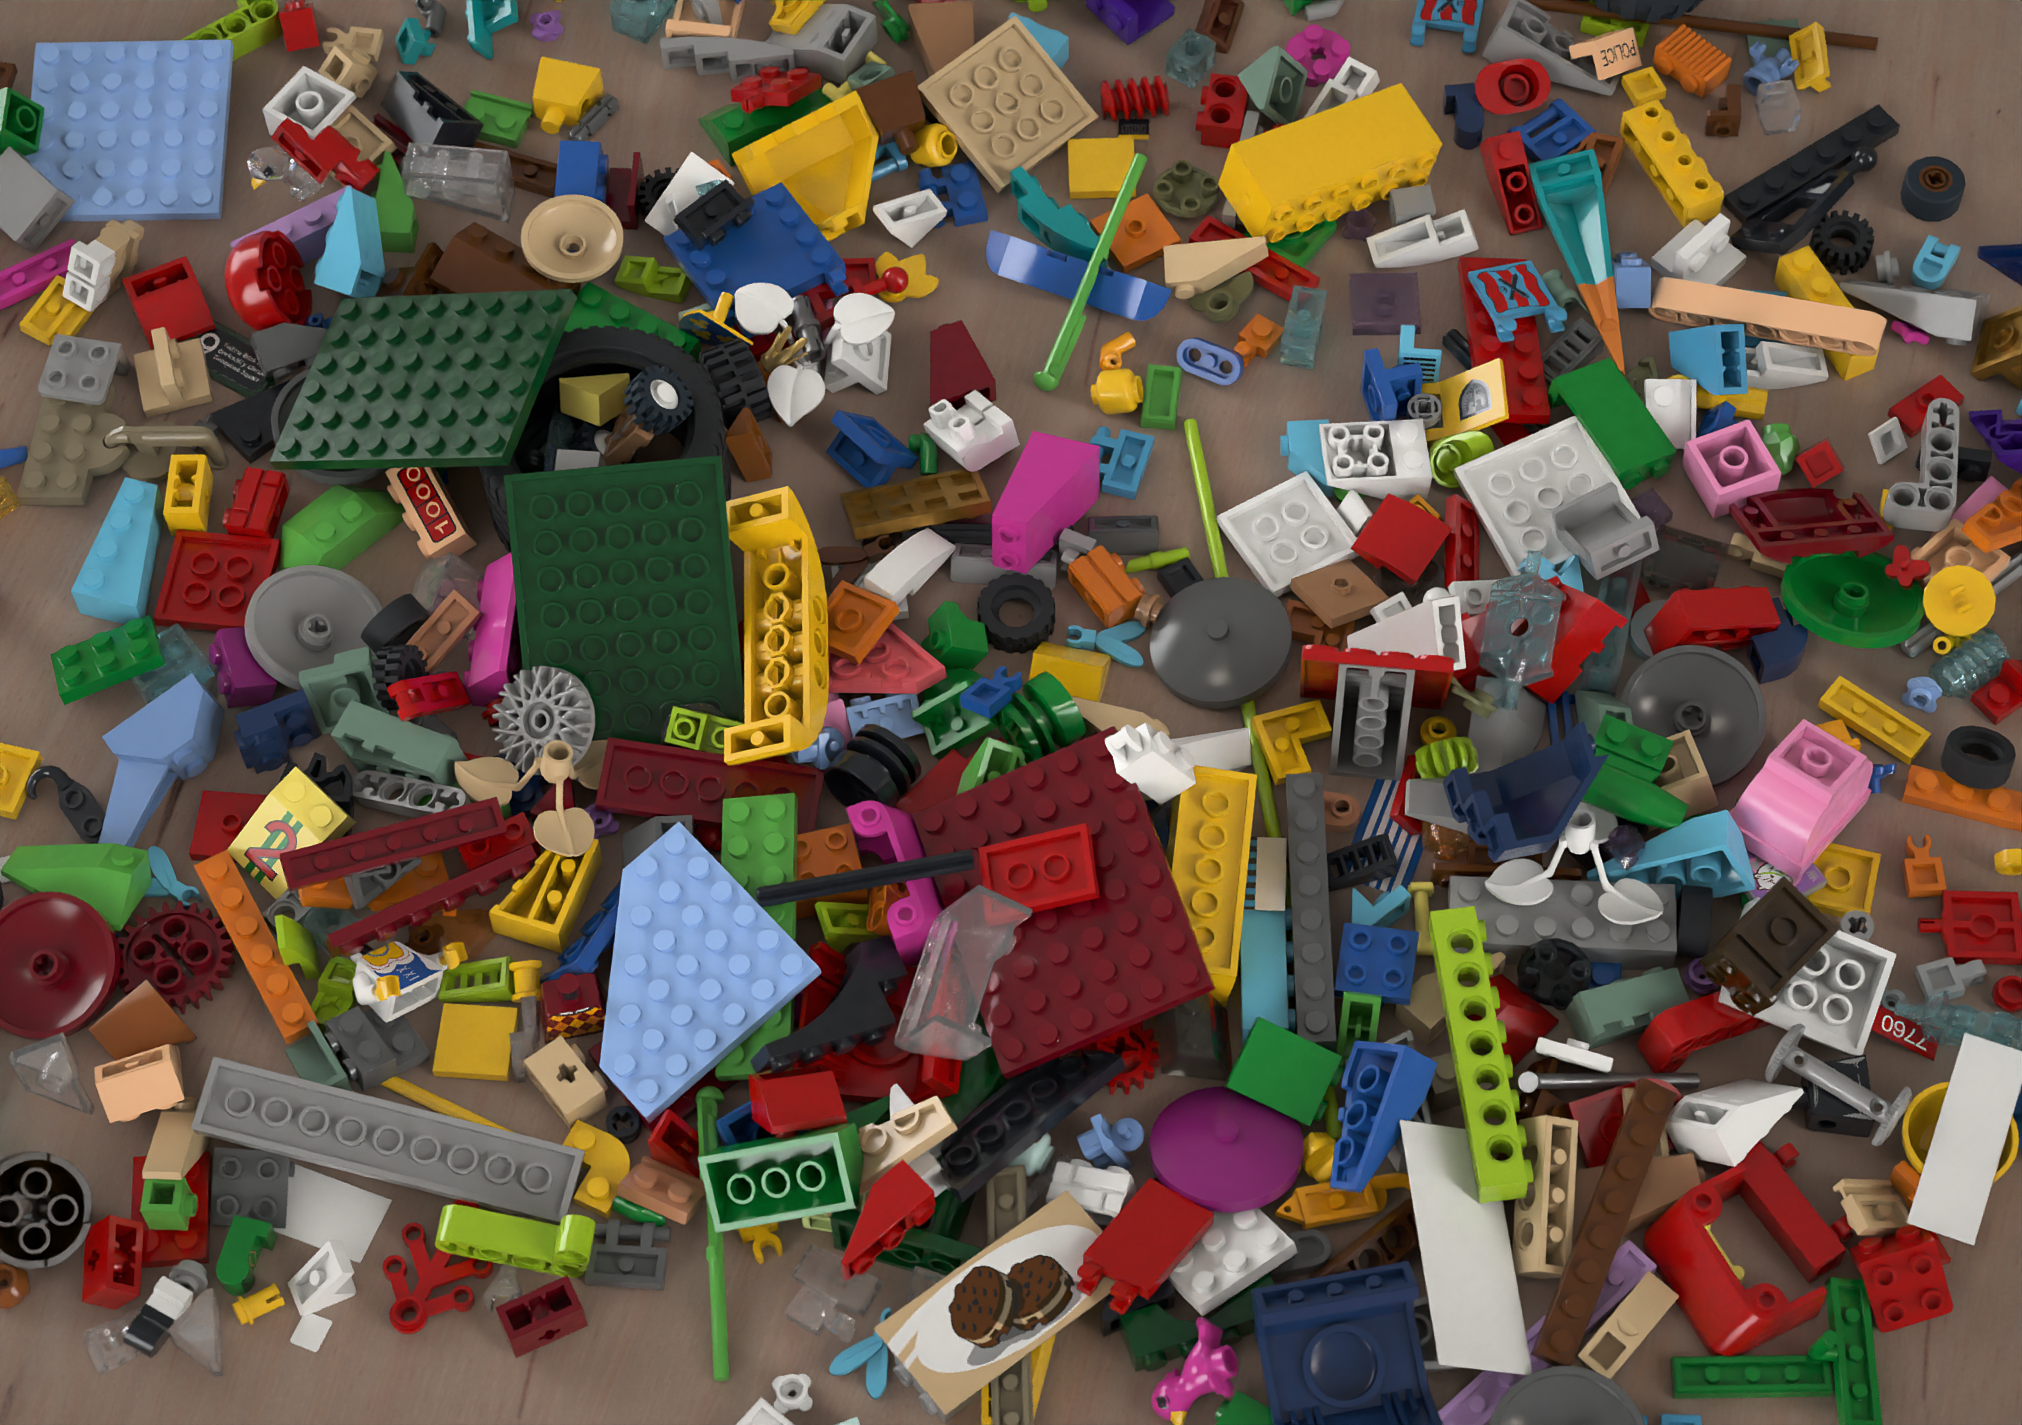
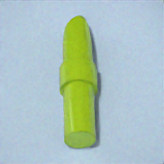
[1124,547,1190,573]

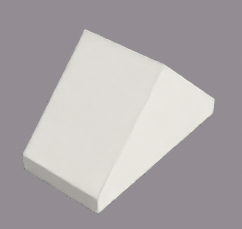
[873,189,947,248]

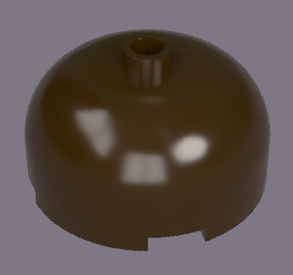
[0,1151,92,1269]

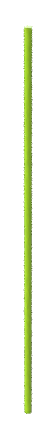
[1183,418,1342,1141]

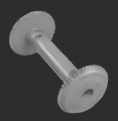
[1765,1024,1913,1146]

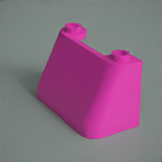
[846,800,959,967]

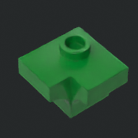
[921,601,989,670]

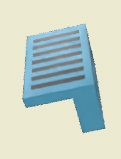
[1397,325,1442,384]

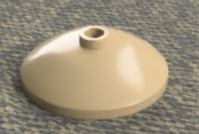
[521,195,624,283]

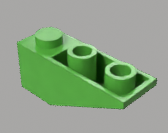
[371,151,419,253]

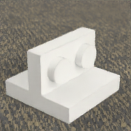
[1650,213,1747,286]
[824,320,892,395]

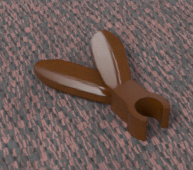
[817,534,895,593]

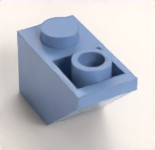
[1611,252,1651,309]

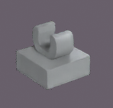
[1059,528,1097,573]

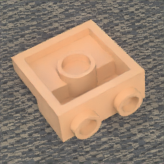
[1910,518,2011,589]

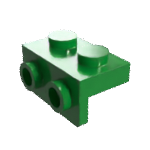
[911,680,999,760]

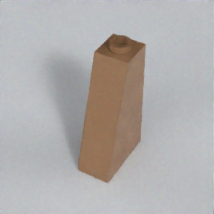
[908,1,975,77]
[1572,1153,1706,1247]

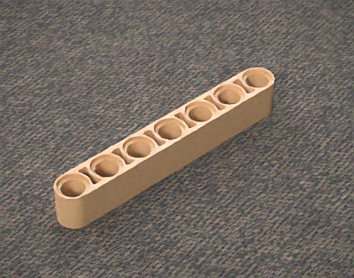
[1648,277,1887,356]

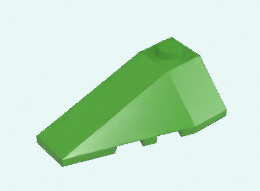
[1,843,152,931]

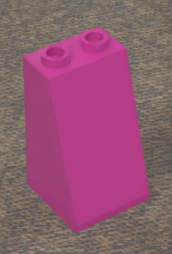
[992,431,1100,574]

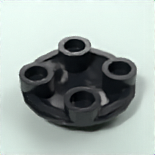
[1517,938,1592,1010]

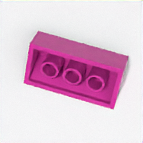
[463,552,522,707]

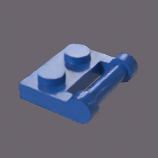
[1506,98,1596,162]

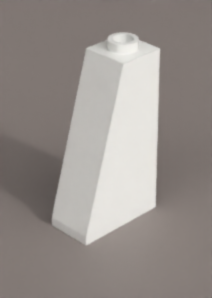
[1347,596,1466,671]

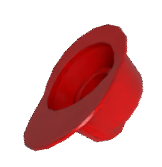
[1475,58,1550,115]

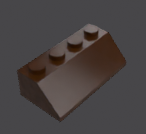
[429,222,581,295]

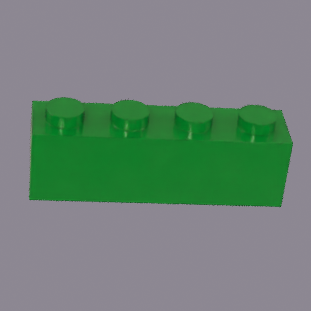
[698,1122,864,1233]

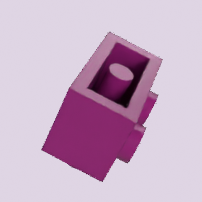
[209,627,277,708]

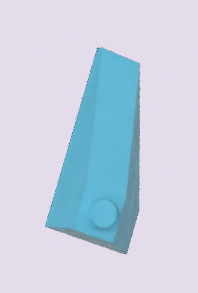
[1587,810,1755,898]

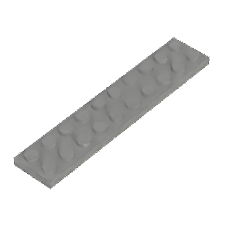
[191,1057,585,1225]

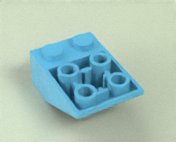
[314,186,385,298]

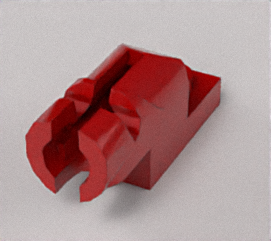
[271,117,380,192]

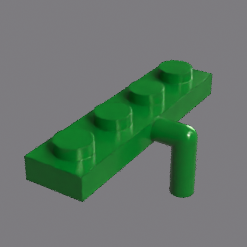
[1808,1277,1883,1425]

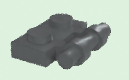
[585,1219,671,1290]

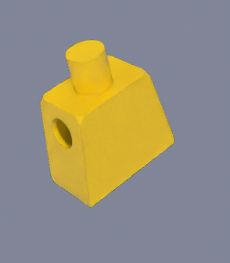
[533,56,604,134]

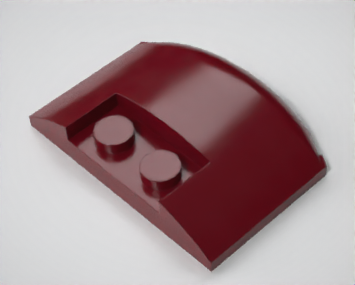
[1729,488,1894,564]

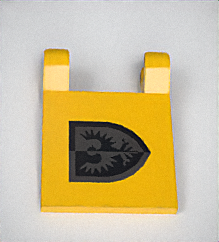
[1421,358,1509,449]

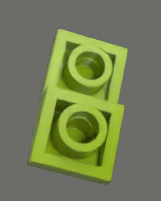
[665,706,745,754]

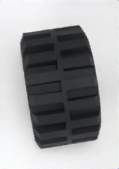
[699,338,772,430]

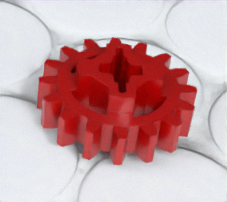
[1079,1021,1160,1095]

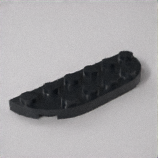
[940,1050,1125,1202]

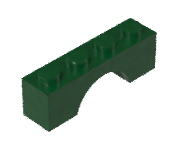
[1120,1272,1274,1372]

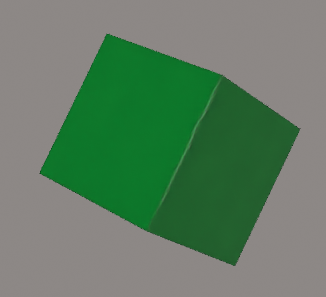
[0,87,45,156]

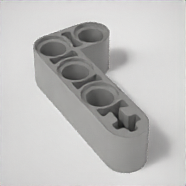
[1882,398,1960,532]

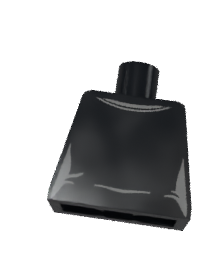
[1790,1055,1875,1137]

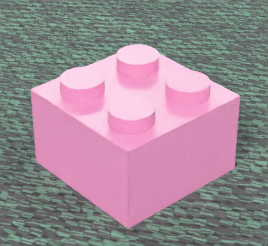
[1681,419,1782,519]

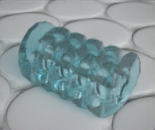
[1929,628,2010,699]

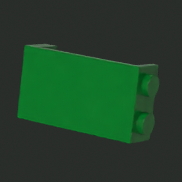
[1547,357,1677,490]

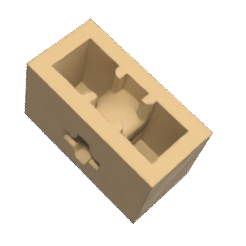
[524,1036,608,1131]

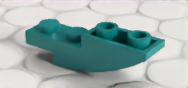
[1010,166,1108,268]

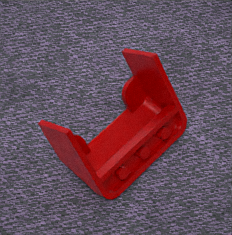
[1643,1163,1827,1356]

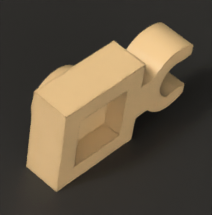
[322,26,384,63]

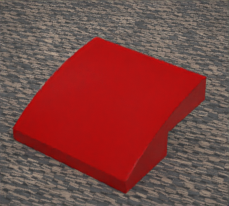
[1350,494,1452,586]

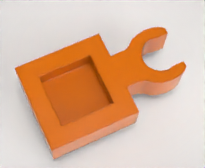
[1901,834,1947,898]

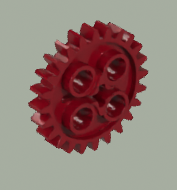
[117,900,235,1014]

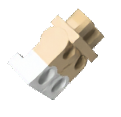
[62,219,144,312]

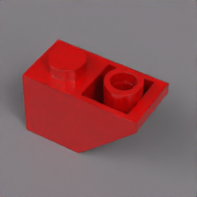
[279,0,320,52]

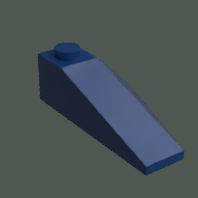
[1330,1040,1438,1193]

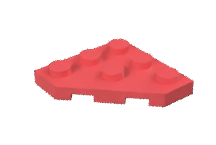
[828,623,947,694]

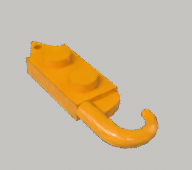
[1275,1172,1411,1229]

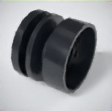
[824,724,921,808]

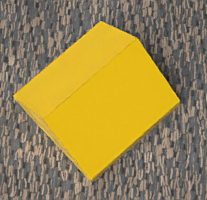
[1029,642,1112,702]

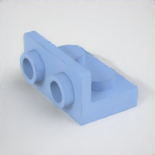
[845,693,925,739]

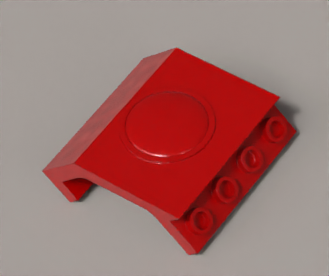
[793,941,971,1104]

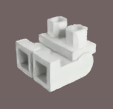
[923,390,1020,472]

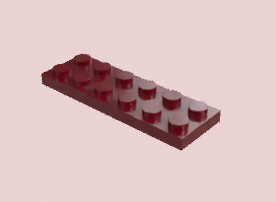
[595,737,825,835]

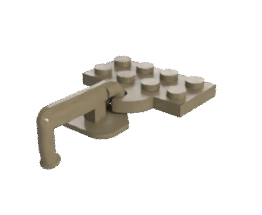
[16,384,229,505]

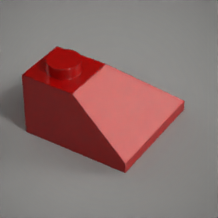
[1466,974,1559,1068]

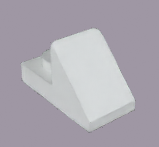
[288,1240,357,1316]

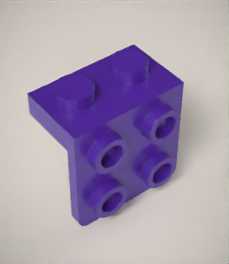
[1085,0,1175,45]

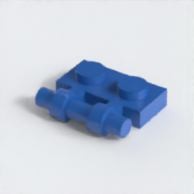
[918,161,988,228]

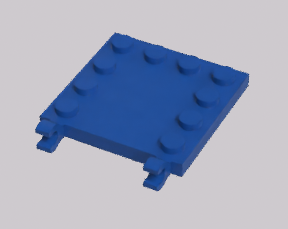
[663,182,849,339]

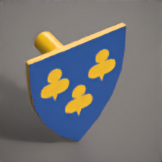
[679,292,754,347]

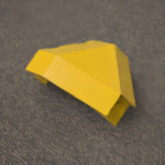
[731,90,879,242]

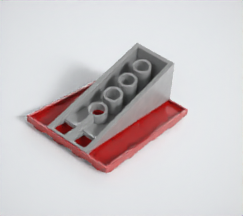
[1300,645,1454,781]

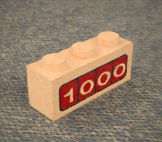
[385,467,477,566]

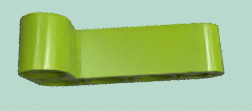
[180,0,283,61]
[435,1204,596,1278]

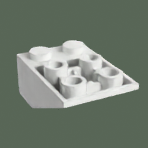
[1319,419,1432,501]
[1665,1078,1804,1167]

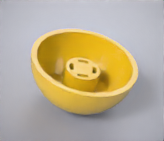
[1902,1082,2019,1184]

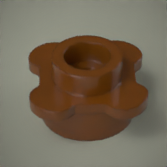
[404,924,445,955]

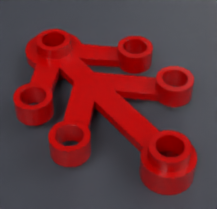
[382,1199,494,1334]

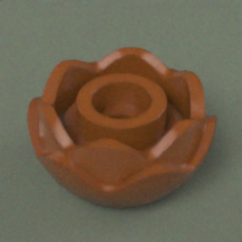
[0,1262,30,1309]

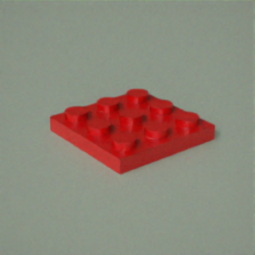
[153,530,281,631]

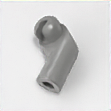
[1304,0,1345,22]

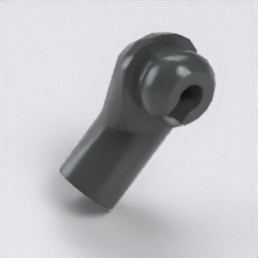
[415,0,446,38]

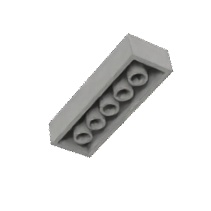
[1447,876,1677,970]

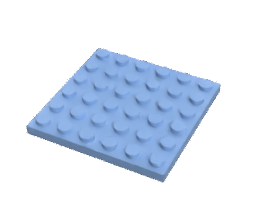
[25,40,234,222]

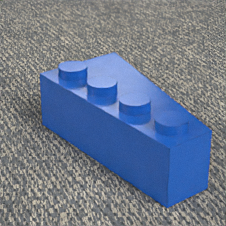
[554,140,609,253]

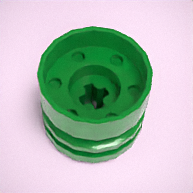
[995,671,1086,764]

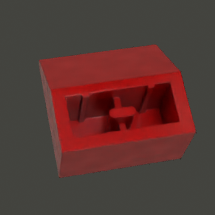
[122,256,216,350]
[749,1064,847,1138]

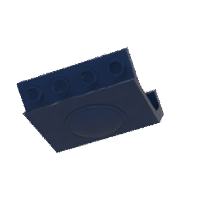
[1252,1261,1443,1425]

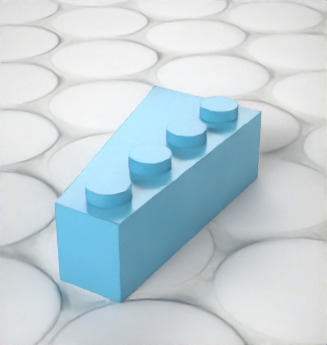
[71,477,164,624]

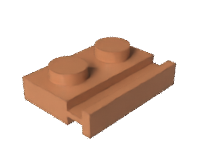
[617,1155,706,1225]

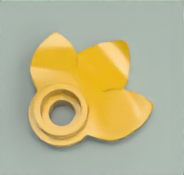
[875,251,939,303]

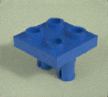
[1334,923,1419,1009]

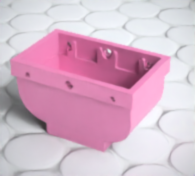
[1729,719,1873,880]

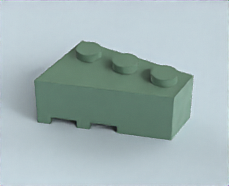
[331,700,468,787]
[1565,966,1690,1050]

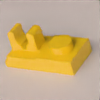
[1789,21,1831,93]

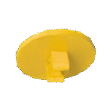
[1922,565,1996,637]

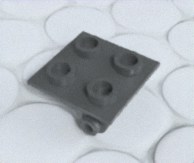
[210,1147,295,1228]

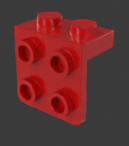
[1848,1225,1953,1333]

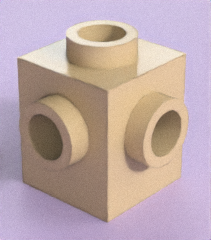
[318,45,379,98]

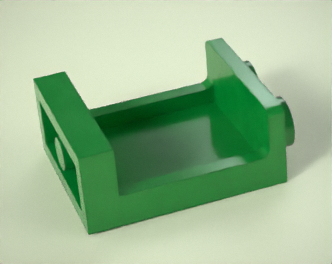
[1224,1017,1344,1126]

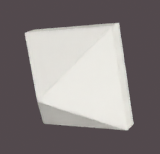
[1868,417,1908,465]

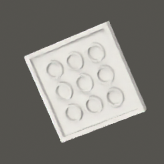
[1454,416,1641,586]

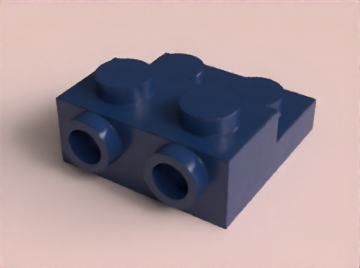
[233,689,320,774]

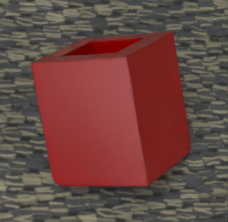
[1795,437,1845,488]

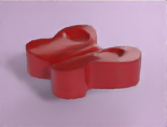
[1885,545,1931,590]

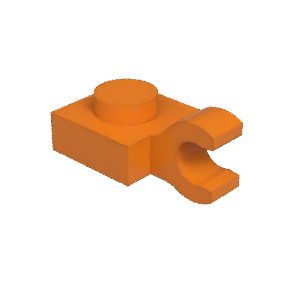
[1233,313,1286,369]

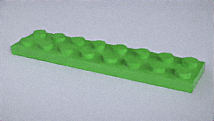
[716,793,798,1081]

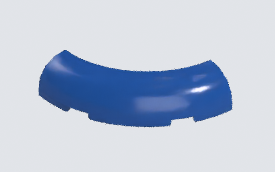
[986,230,1172,321]

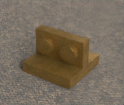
[1970,305,2022,391]

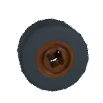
[1900,156,1966,222]

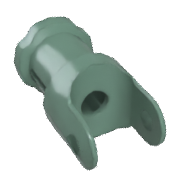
[1541,269,1591,329]

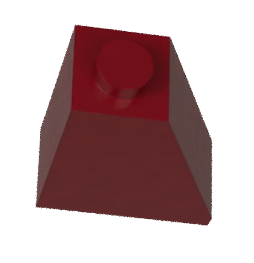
[930,320,996,410]

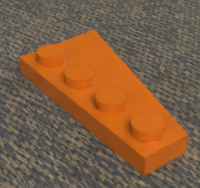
[1961,477,2022,553]
[298,853,457,916]

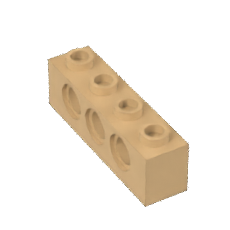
[1512,1115,1578,1279]

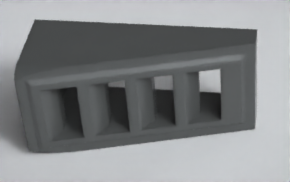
[1541,318,1604,386]

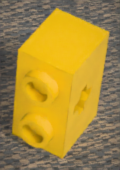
[163,455,214,536]

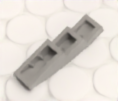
[660,36,795,82]

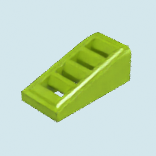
[438,956,515,1003]

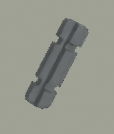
[567,94,619,141]

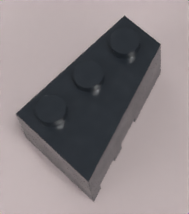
[380,71,484,160]

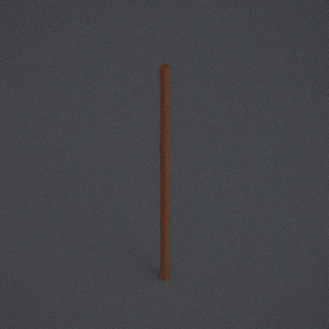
[1525,0,1878,50]

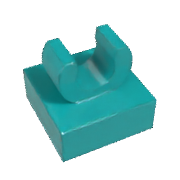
[395,17,436,65]

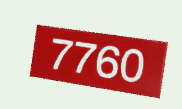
[1871,1005,1940,1061]

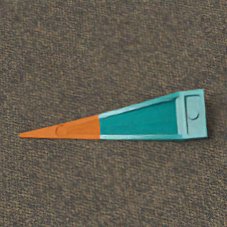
[1528,149,1625,376]

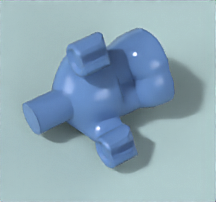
[1743,40,1799,98]

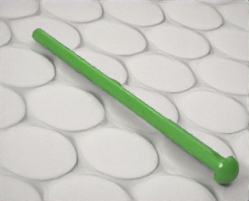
[1034,153,1148,391]
[695,1086,729,1382]

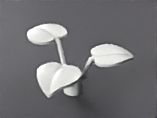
[734,283,895,427]
[1485,801,1663,925]

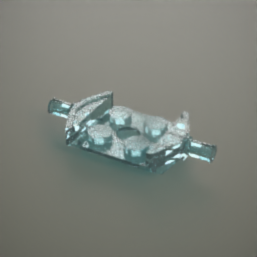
[1478,550,1566,711]
[1894,990,2022,1051]

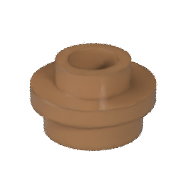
[1135,593,1165,628]

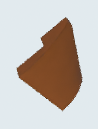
[88,979,197,1060]

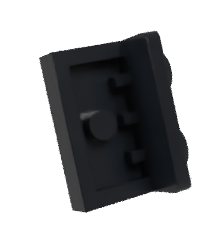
[674,179,755,251]

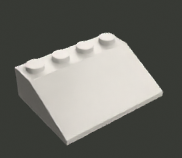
[1718,897,1897,1057]

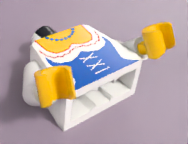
[351,941,468,1023]

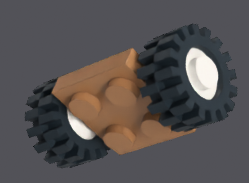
[568,365,693,466]

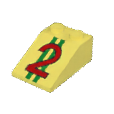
[227,766,356,900]

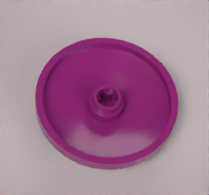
[1149,1086,1304,1213]

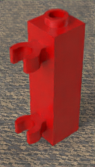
[1726,1141,1854,1284]

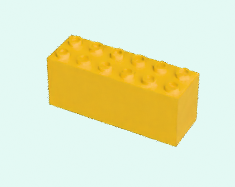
[1218,83,1443,243]
[1166,765,1257,1012]

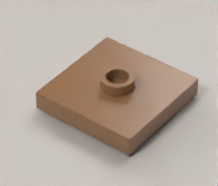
[1290,558,1389,628]

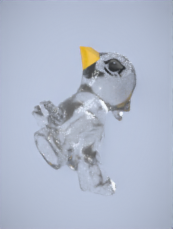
[248,145,328,201]

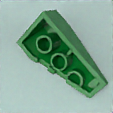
[698,87,833,167]

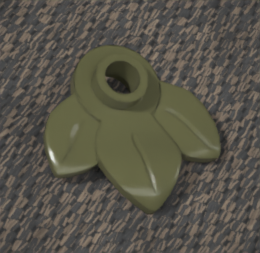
[1188,271,1254,323]
[1450,676,1498,719]

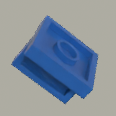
[1360,348,1423,421]
[826,410,919,488]

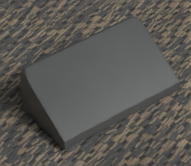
[1088,515,1159,555]

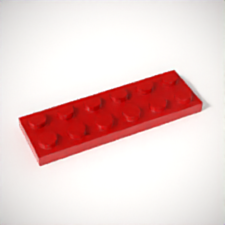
[1457,257,1551,424]

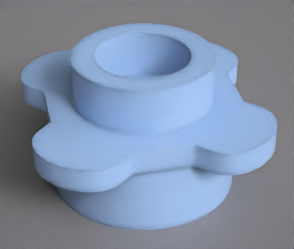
[1901,676,1942,713]

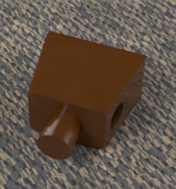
[854,70,925,155]

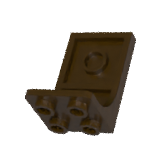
[1699,876,1838,1016]

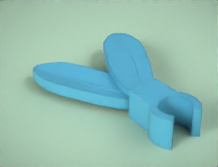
[1066,621,1147,668]
[143,846,203,910]
[829,1307,891,1399]

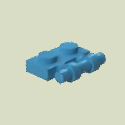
[1089,426,1155,500]

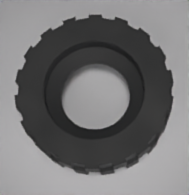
[977,573,1055,654]

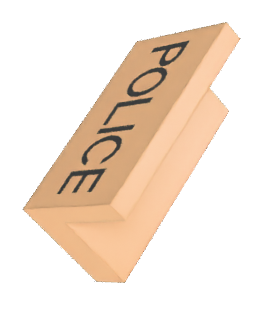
[1569,27,1642,80]

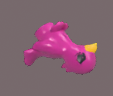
[1151,1317,1239,1425]

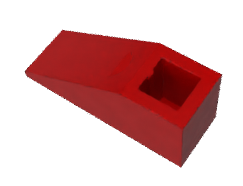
[1479,131,1543,236]
[841,1159,936,1281]

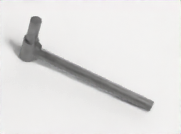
[1508,1070,1700,1093]

